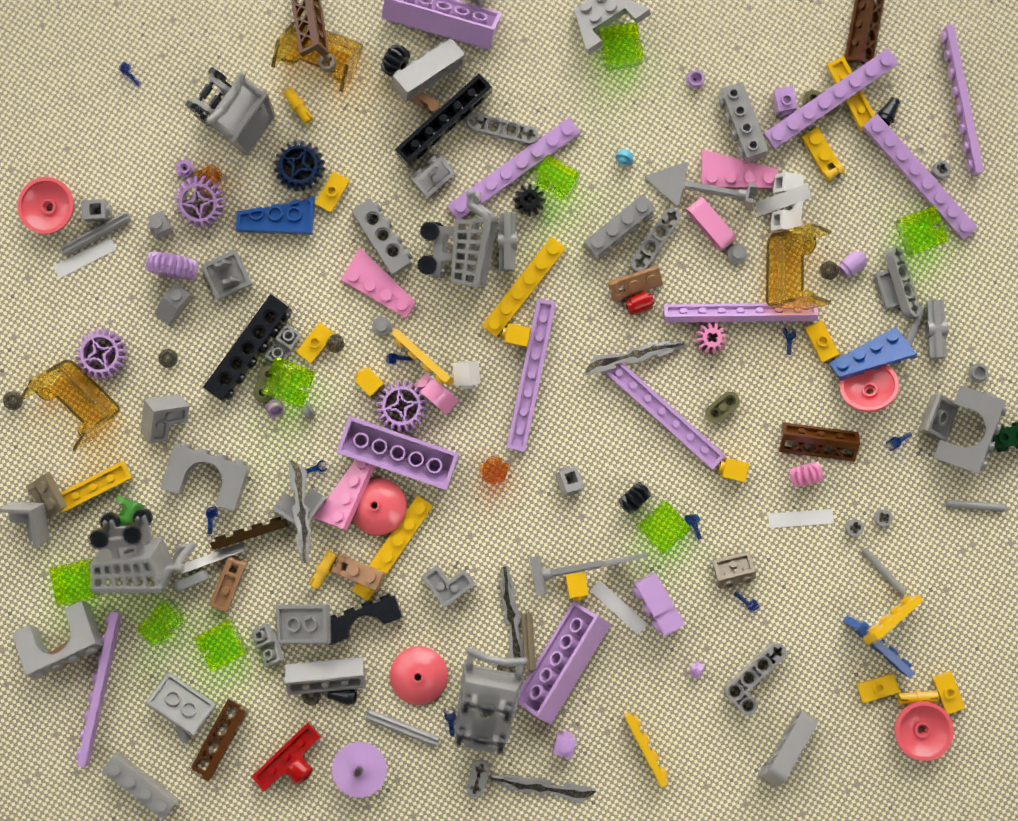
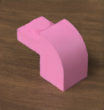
[414,373,459,415]

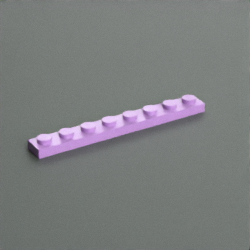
[940,24,984,177]
[763,48,899,150]
[861,114,978,241]
[447,117,581,220]
[506,298,556,452]
[663,303,818,323]
[599,353,725,470]
[76,611,123,768]

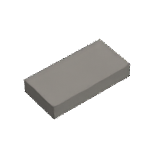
[873,269,900,310]

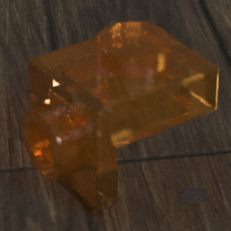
[193,164,222,190]

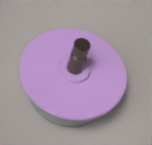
[332,742,387,798]

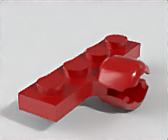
[251,722,322,791]

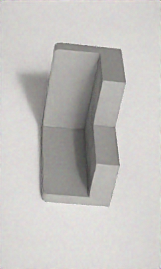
[140,394,189,444]
[272,488,327,530]
[0,502,50,547]
[421,565,476,608]

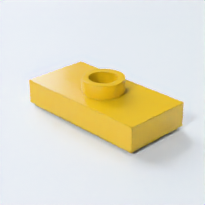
[315,171,350,214]
[804,320,839,363]
[296,322,335,364]
[932,671,965,714]
[856,673,900,703]

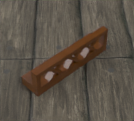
[291,0,329,57]
[844,0,885,65]
[779,422,860,462]
[190,699,249,781]

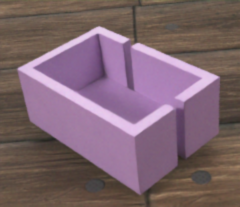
[632,572,685,636]

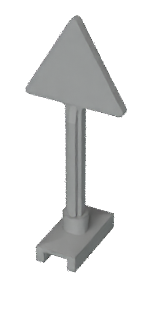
[645,162,757,211]
[530,553,647,596]

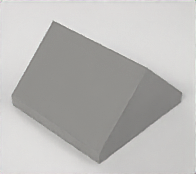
[918,394,959,441]

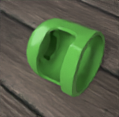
[116,495,145,527]

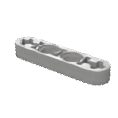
[466,113,538,145]
[631,208,680,272]
[885,246,921,319]

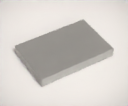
[276,604,331,644]
[145,672,216,737]

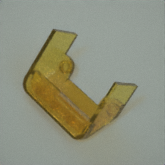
[271,21,363,92]
[766,223,831,310]
[20,359,120,452]

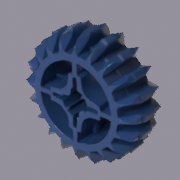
[274,140,325,192]

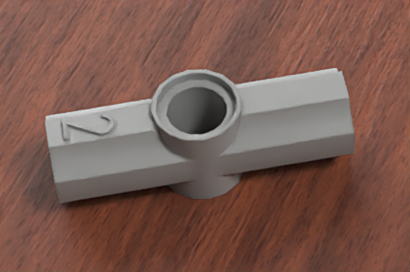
[498,212,517,272]
[925,300,948,359]

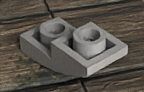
[264,324,302,368]
[251,623,284,668]

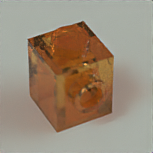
[479,456,509,485]

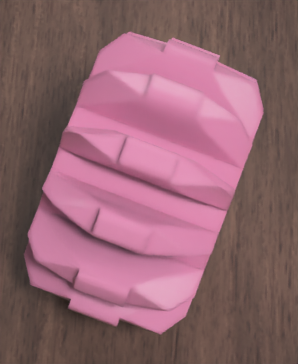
[695,322,728,355]
[789,462,823,487]

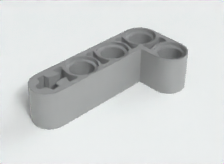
[724,642,786,715]
[758,710,818,787]

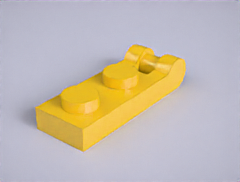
[801,127,845,182]

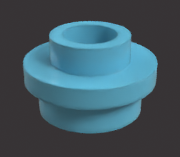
[615,149,634,166]

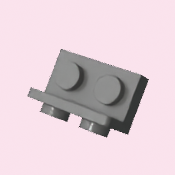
[409,154,456,198]

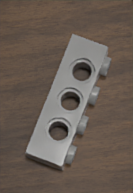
[351,198,413,277]

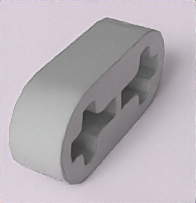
[172,570,210,593]
[467,759,489,797]

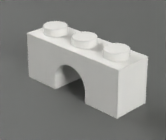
[771,172,804,234]

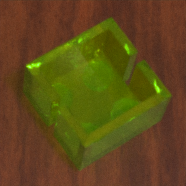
[599,22,644,71]
[535,154,580,200]
[894,205,949,257]
[261,357,316,408]
[636,500,692,555]
[49,559,101,606]
[136,599,187,646]
[194,618,249,672]

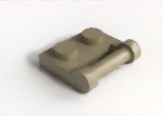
[26,472,67,519]

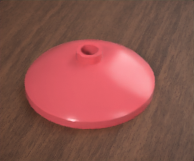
[17,177,74,234]
[840,365,899,412]
[352,478,407,536]
[390,646,448,705]
[894,701,954,761]

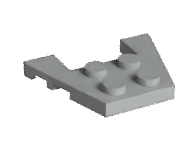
[574,0,651,55]

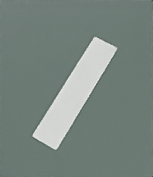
[755,184,811,216]
[53,237,116,278]
[768,509,834,528]
[183,542,245,573]
[590,580,647,634]

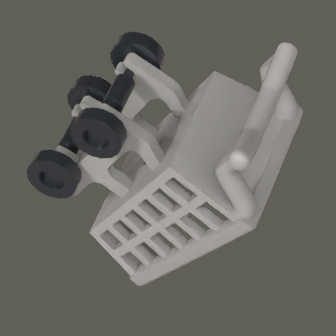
[185,67,276,156]
[417,189,499,288]
[89,508,196,593]
[454,647,528,755]

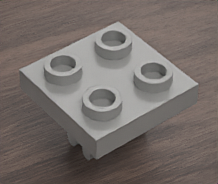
[201,249,253,300]

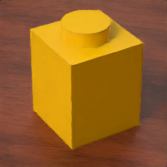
[502,323,531,348]
[354,367,385,398]
[718,458,749,483]
[565,571,589,601]

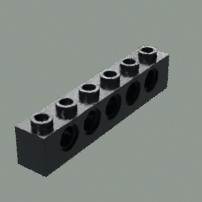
[395,73,492,168]
[203,294,292,402]

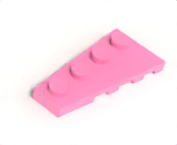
[701,149,778,189]
[341,247,416,319]
[314,459,376,531]

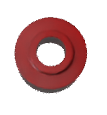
[625,291,655,316]

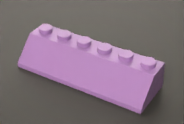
[381,0,502,50]
[337,416,460,490]
[518,600,611,724]

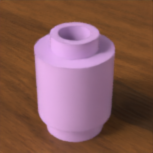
[838,250,867,278]

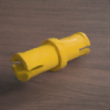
[282,86,314,125]
[308,550,338,589]
[897,690,939,705]

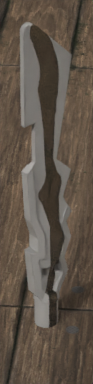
[585,341,684,375]
[289,460,312,564]
[500,566,525,670]
[490,774,596,804]

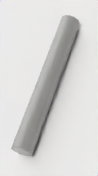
[902,306,926,361]
[945,500,1005,512]
[861,548,907,595]

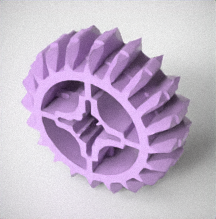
[174,175,226,227]
[145,252,198,281]
[75,329,128,380]
[376,380,428,432]

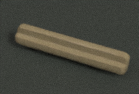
[521,613,536,671]

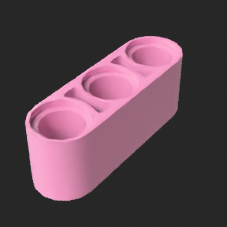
[686,197,736,251]

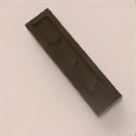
[210,517,289,550]

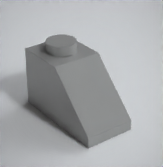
[154,282,194,326]

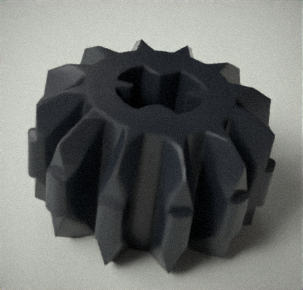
[380,44,410,76]
[513,184,546,217]
[618,482,651,514]

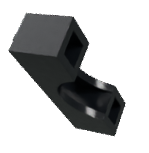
[329,593,404,646]

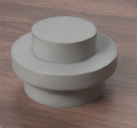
[728,244,747,263]
[372,317,391,336]
[968,363,988,382]

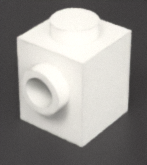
[453,361,480,389]

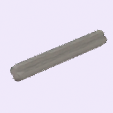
[61,212,131,256]
[366,710,439,747]

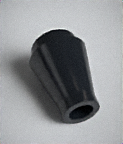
[877,97,900,126]
[327,689,357,706]

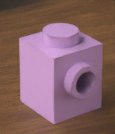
[771,86,798,117]
[553,731,577,759]

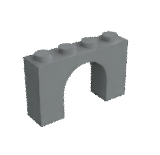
[934,385,1009,474]
[160,442,251,511]
[12,601,104,679]

